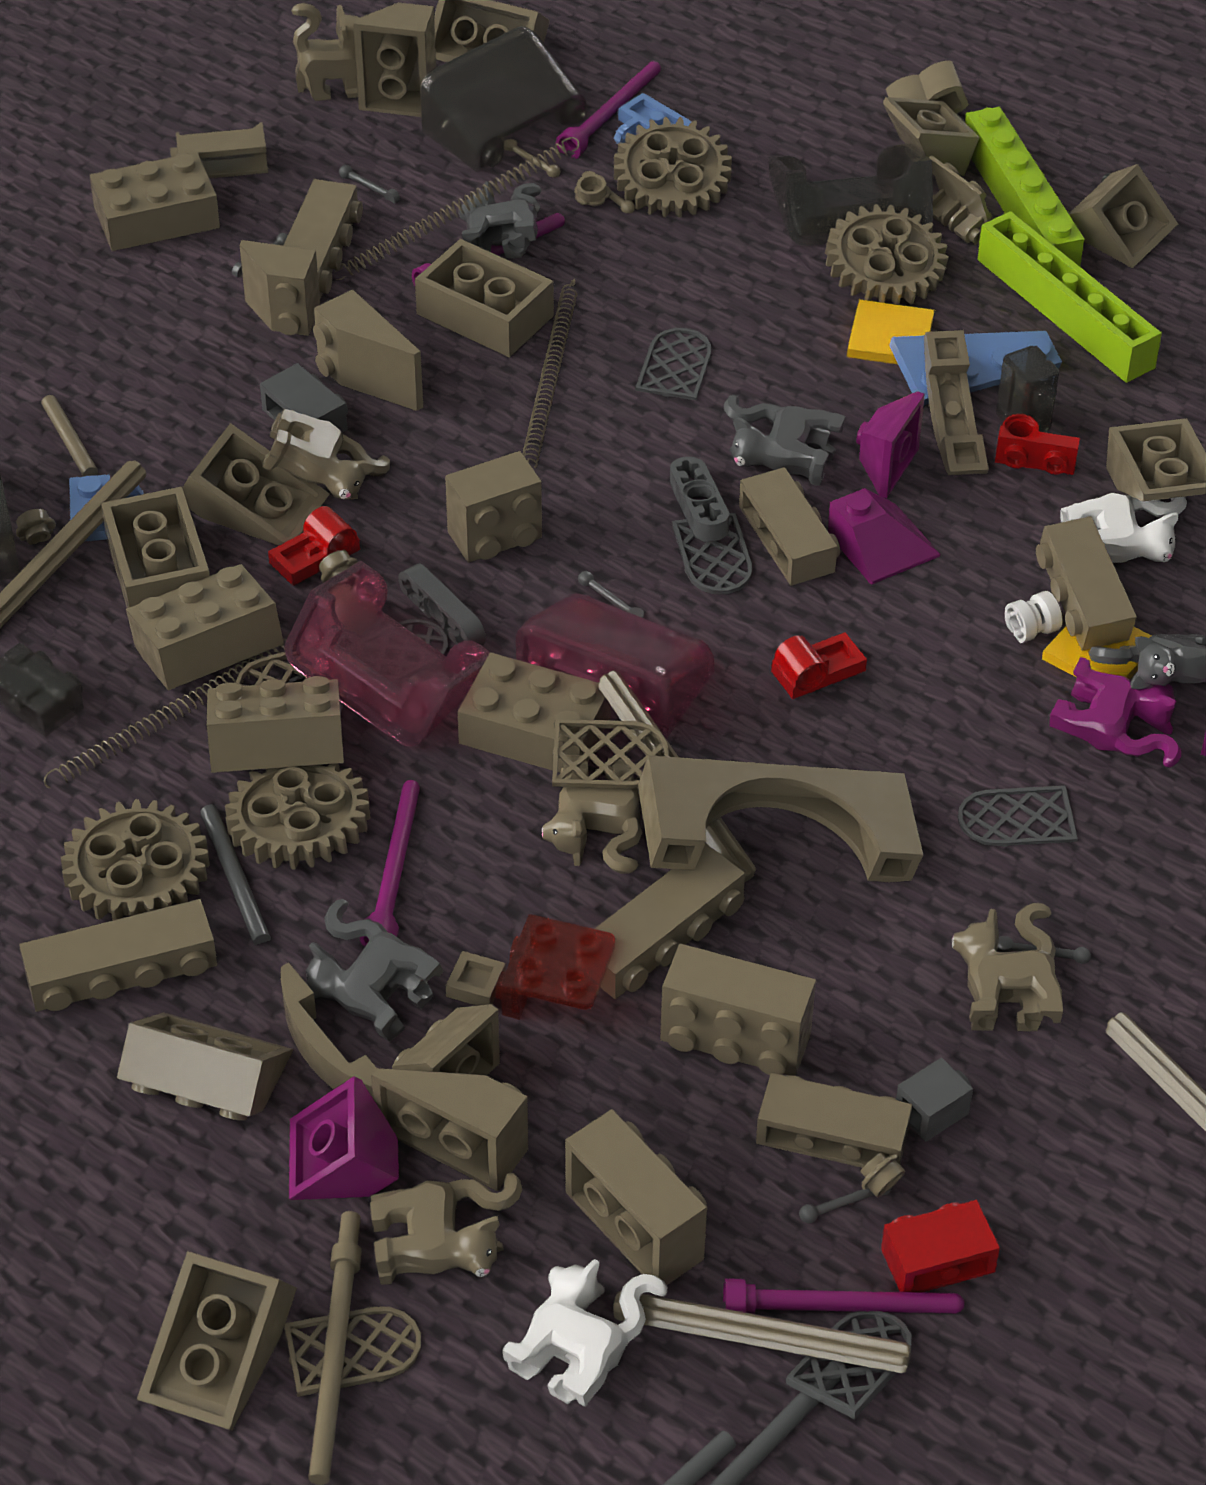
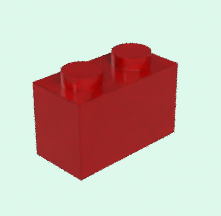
[881,1200,1000,1293]

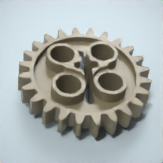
[614,117,732,217]
[825,204,948,305]
[225,763,371,869]
[61,799,210,920]

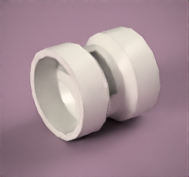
[1004,591,1063,643]

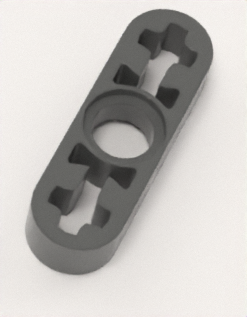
[670,457,729,541]
[398,563,486,654]

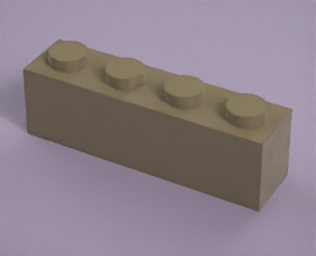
[283,179,363,298]
[576,843,745,999]
[19,899,217,1012]

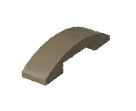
[924,330,989,475]
[281,963,377,1098]

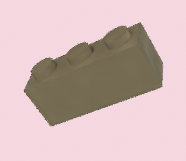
[739,467,840,586]
[1036,516,1137,651]
[756,1073,912,1168]

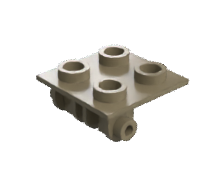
[924,155,993,244]

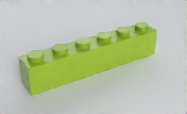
[965,106,1084,267]
[977,211,1162,383]

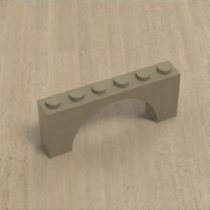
[638,755,923,882]

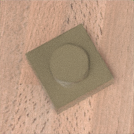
[446,951,506,1006]

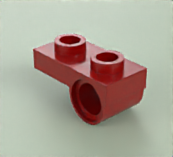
[995,414,1080,475]
[268,506,360,586]
[771,632,867,699]

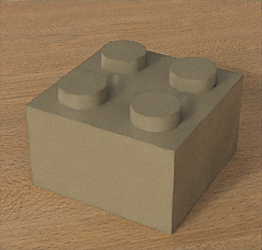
[445,451,542,563]

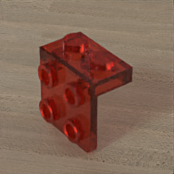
[495,914,615,1020]

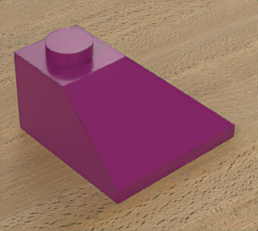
[856,391,925,498]
[828,488,940,584]
[289,1076,399,1200]

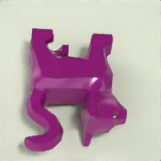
[1049,657,1181,768]

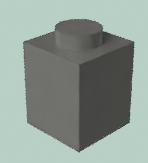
[896,1057,973,1142]

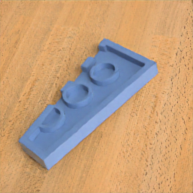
[889,331,1062,405]

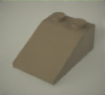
[313,290,423,411]
[1106,418,1206,502]
[183,423,330,546]
[371,1068,528,1191]
[137,1251,297,1431]

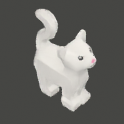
[1060,493,1187,563]
[503,1259,668,1407]

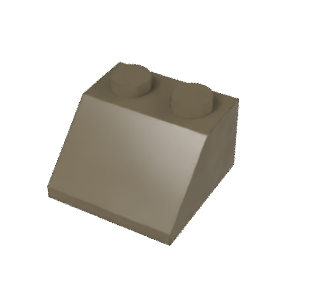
[883,97,980,176]
[1069,164,1178,268]
[240,240,320,336]
[392,1004,500,1076]

